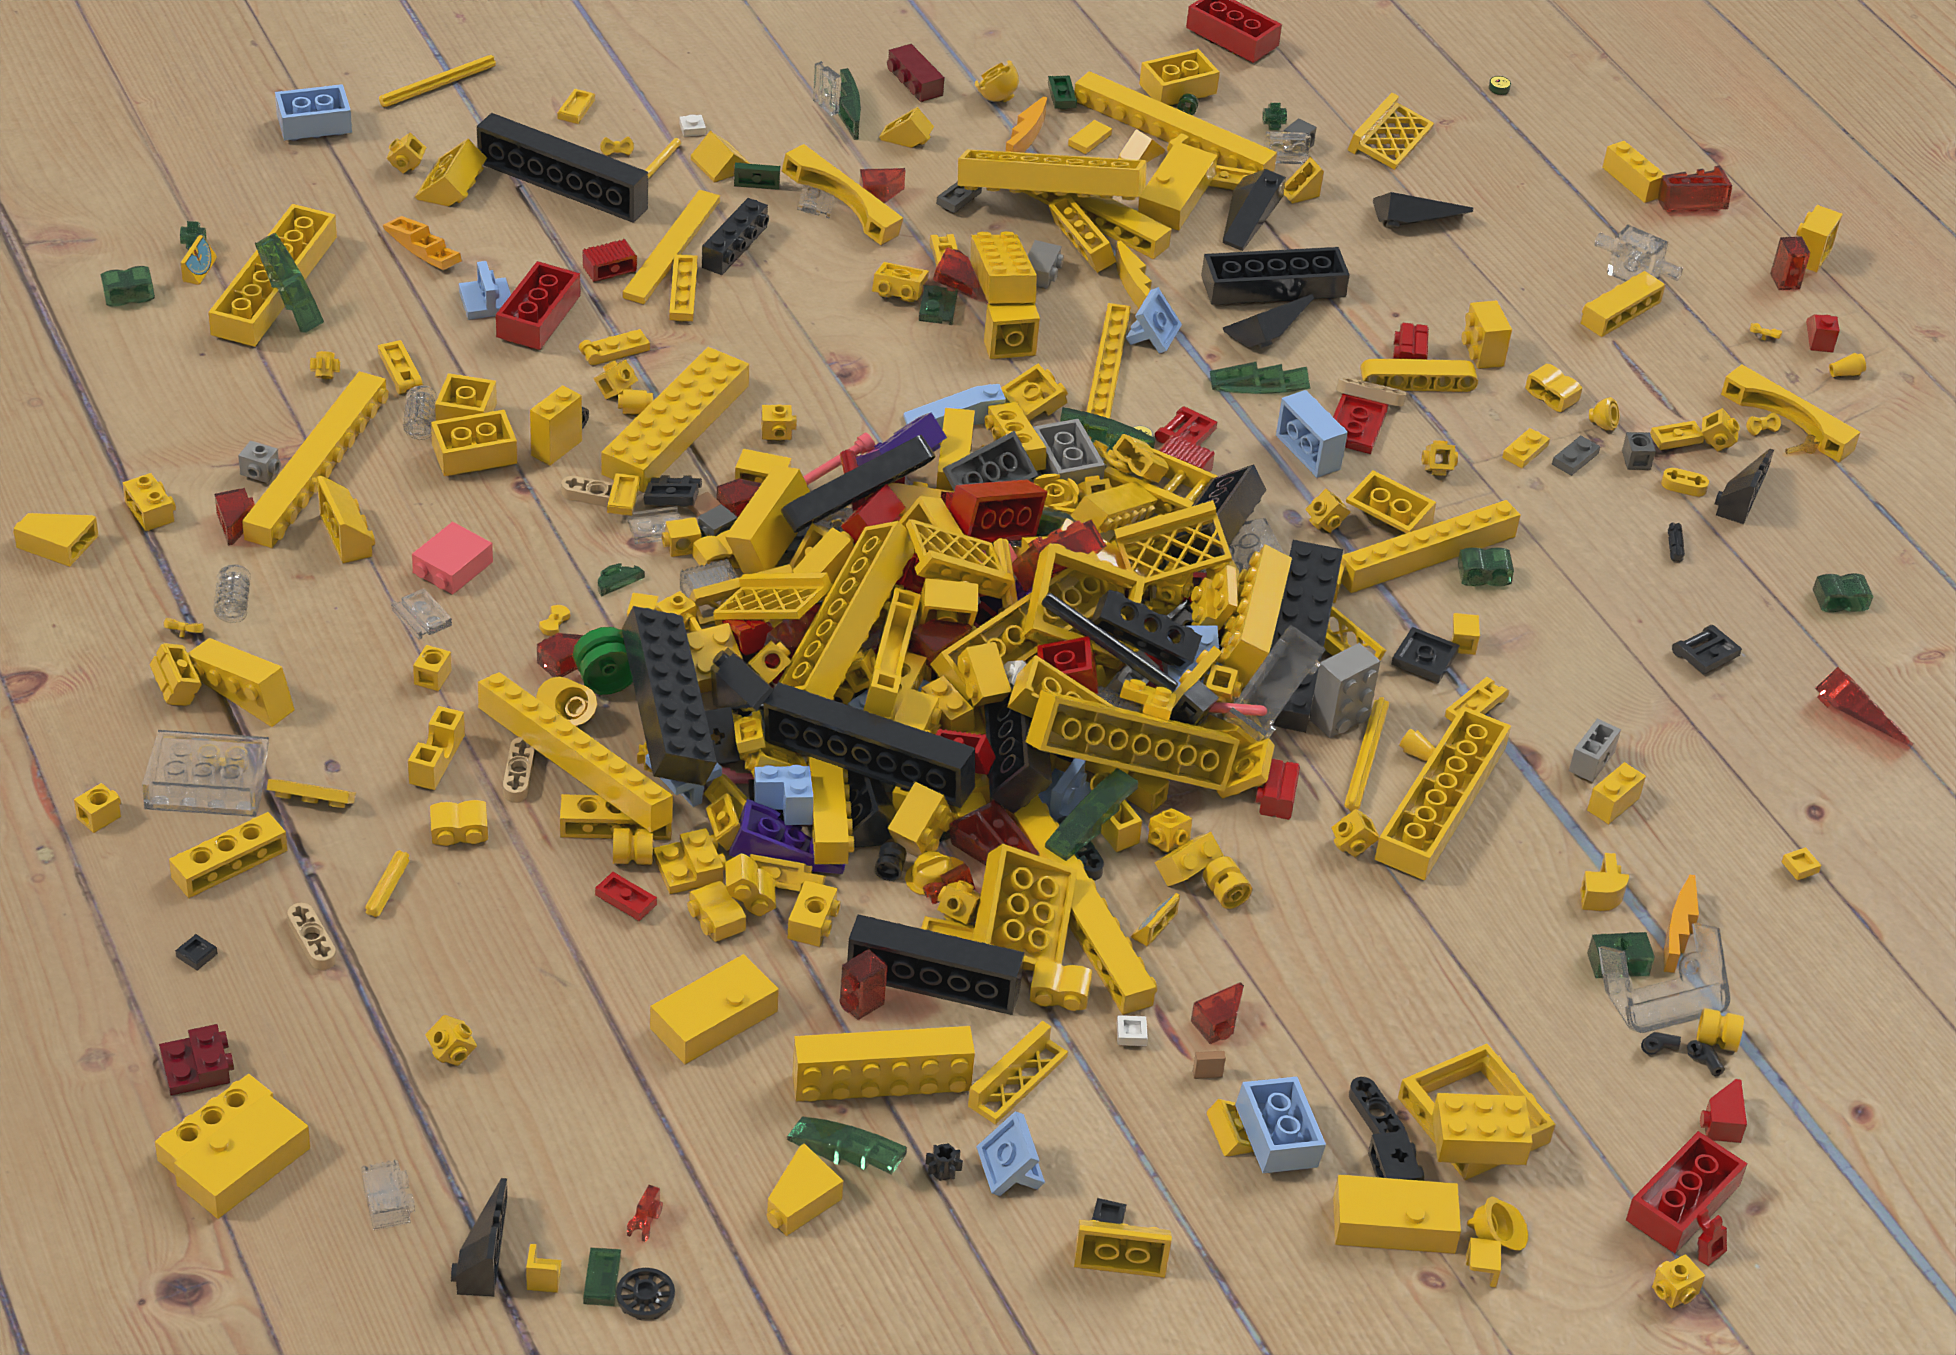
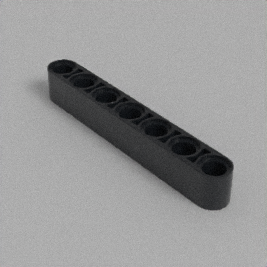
[781,435,936,533]

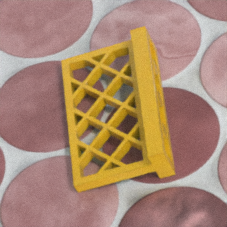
[1348,93,1434,170]
[1114,501,1232,587]
[906,519,1015,599]
[713,573,832,620]

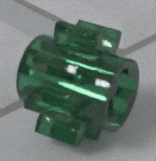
[1262,103,1287,130]
[180,221,207,250]

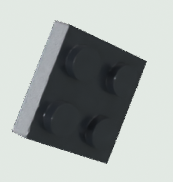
[1391,627,1460,683]

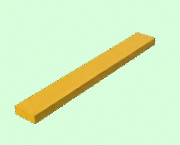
[623,189,720,304]
[1084,303,1131,431]

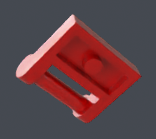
[1154,406,1217,446]

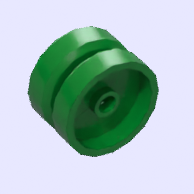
[573,627,633,695]

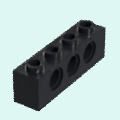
[1091,590,1202,671]

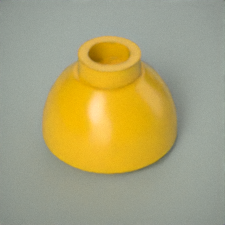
[1589,397,1620,431]

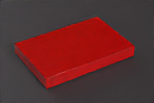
[1333,393,1389,454]

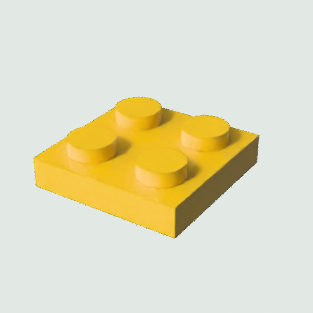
[1216,738,1275,799]

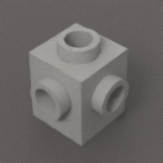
[238,440,281,483]

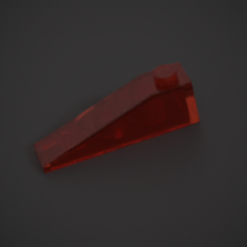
[1815,667,1914,747]

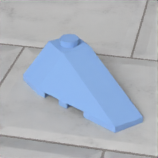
[903,384,1006,428]

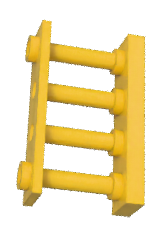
[1103,448,1218,515]

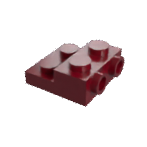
[159,1024,234,1096]

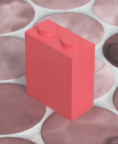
[412,521,493,595]

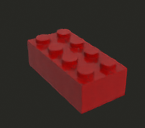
[1186,0,1282,63]
[496,261,581,350]
[949,480,1048,543]
[1626,1131,1748,1254]

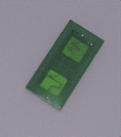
[583,1247,621,1306]

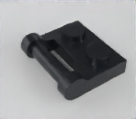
[1672,625,1742,675]

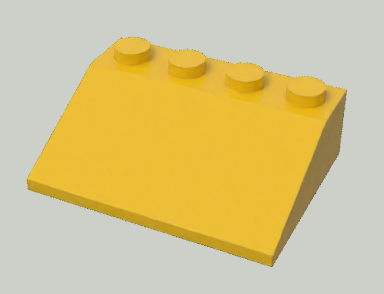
[972,844,1077,971]

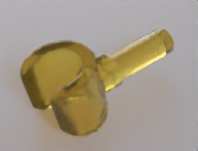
[1785,435,1820,454]

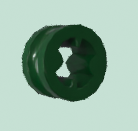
[1177,94,1199,115]

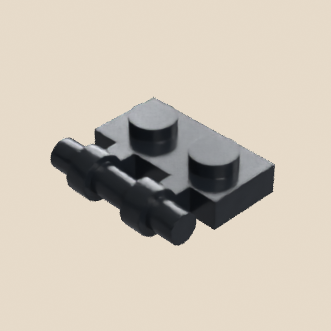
[644,475,702,507]

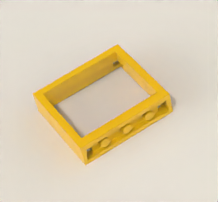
[1023,543,1146,670]
[1398,1044,1556,1180]

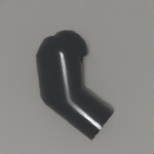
[1641,1032,1681,1055]
[1687,1040,1725,1076]

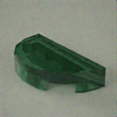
[598,563,645,597]

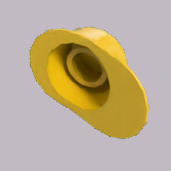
[536,677,597,726]
[905,851,970,895]
[1467,1196,1528,1251]

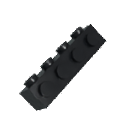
[702,198,769,275]

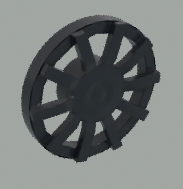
[616,1267,675,1320]

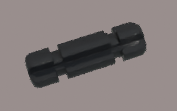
[1668,522,1685,562]

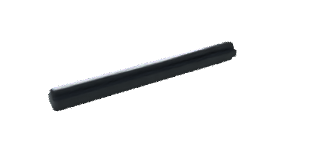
[1041,593,1178,693]

